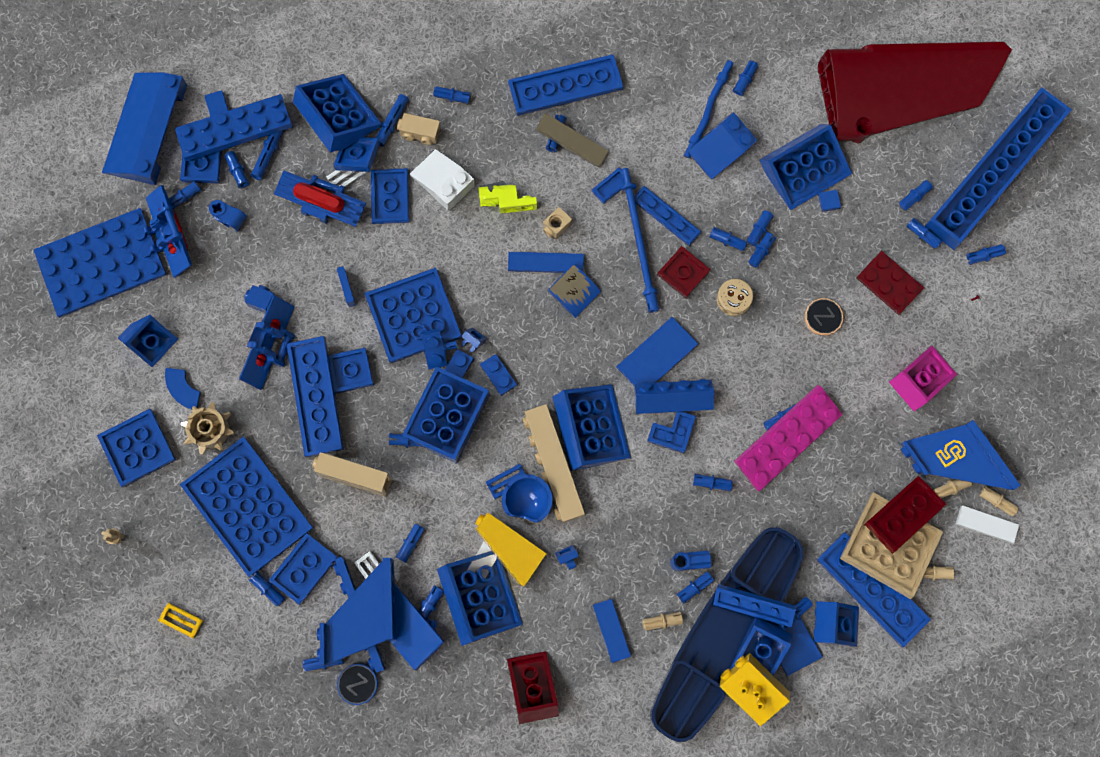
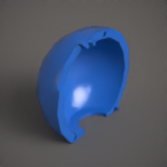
[502,474,552,523]

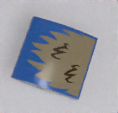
[548,263,601,318]

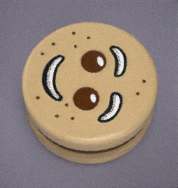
[717,279,753,316]

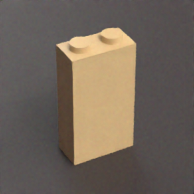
[312,452,392,497]

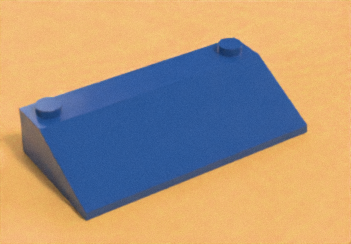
[102,72,187,185]

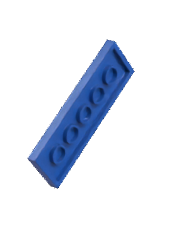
[508,54,623,116]
[175,94,292,162]
[287,336,344,457]
[816,532,931,647]

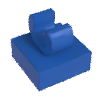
[462,328,487,352]
[555,545,578,570]

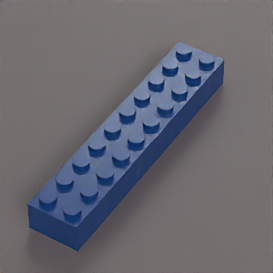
[925,87,1072,250]

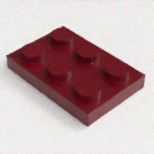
[856,250,924,315]

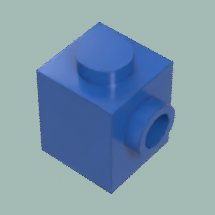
[244,285,274,313]

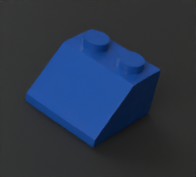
[814,601,859,647]

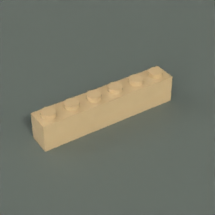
[522,404,585,524]

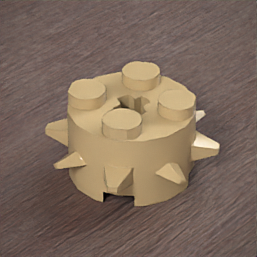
[181,402,234,455]

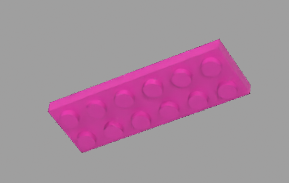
[734,385,842,491]

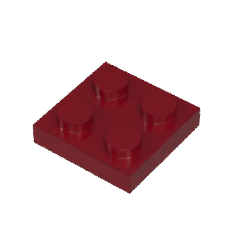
[657,246,711,299]

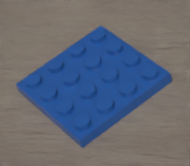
[365,268,462,364]

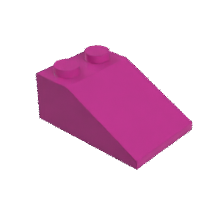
[889,346,957,411]

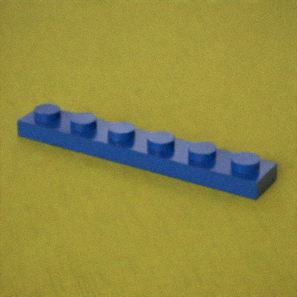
[333,556,386,673]

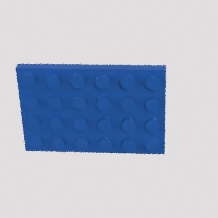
[33,208,166,318]
[180,436,314,578]

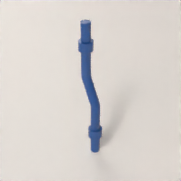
[683,60,734,159]

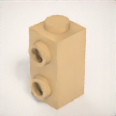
[397,113,441,145]

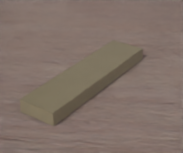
[536,113,608,167]

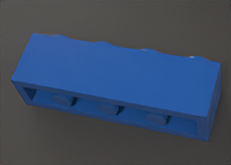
[634,379,714,414]

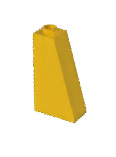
[475,512,546,587]

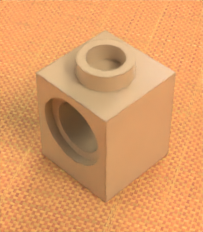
[543,207,572,240]

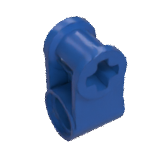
[209,200,247,232]

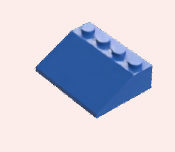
[293,74,381,153]
[759,124,852,210]
[402,366,490,464]
[553,384,631,471]
[437,551,523,646]

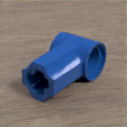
[670,551,711,572]

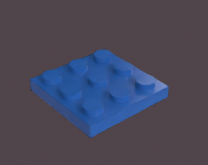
[97,409,176,487]

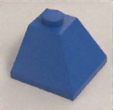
[118,315,178,367]

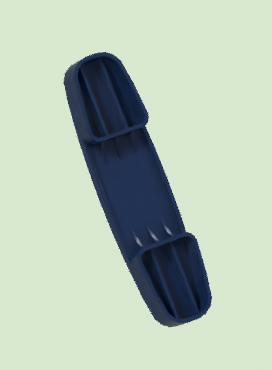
[650,527,804,742]

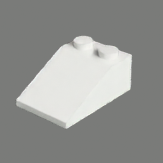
[410,149,475,211]

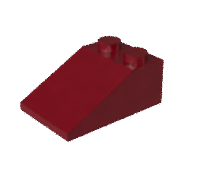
[507,651,559,724]

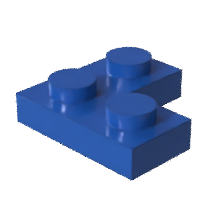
[647,411,696,454]

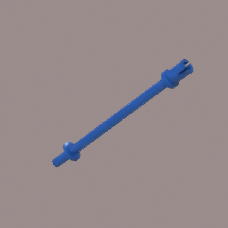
[620,168,660,313]

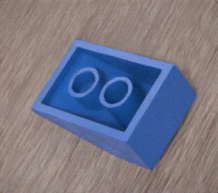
[687,112,757,179]
[730,617,792,676]

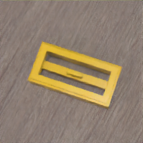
[158,603,204,639]

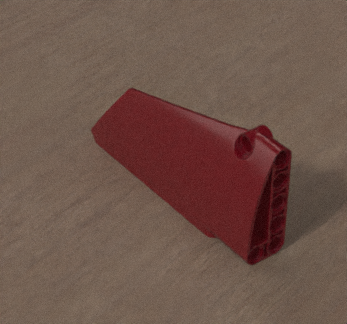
[818,42,1012,144]

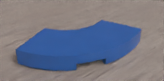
[165,368,201,410]

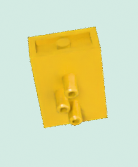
[720,653,790,726]

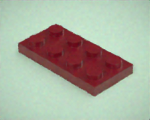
[864,475,947,554]

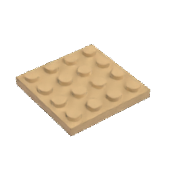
[840,492,943,599]

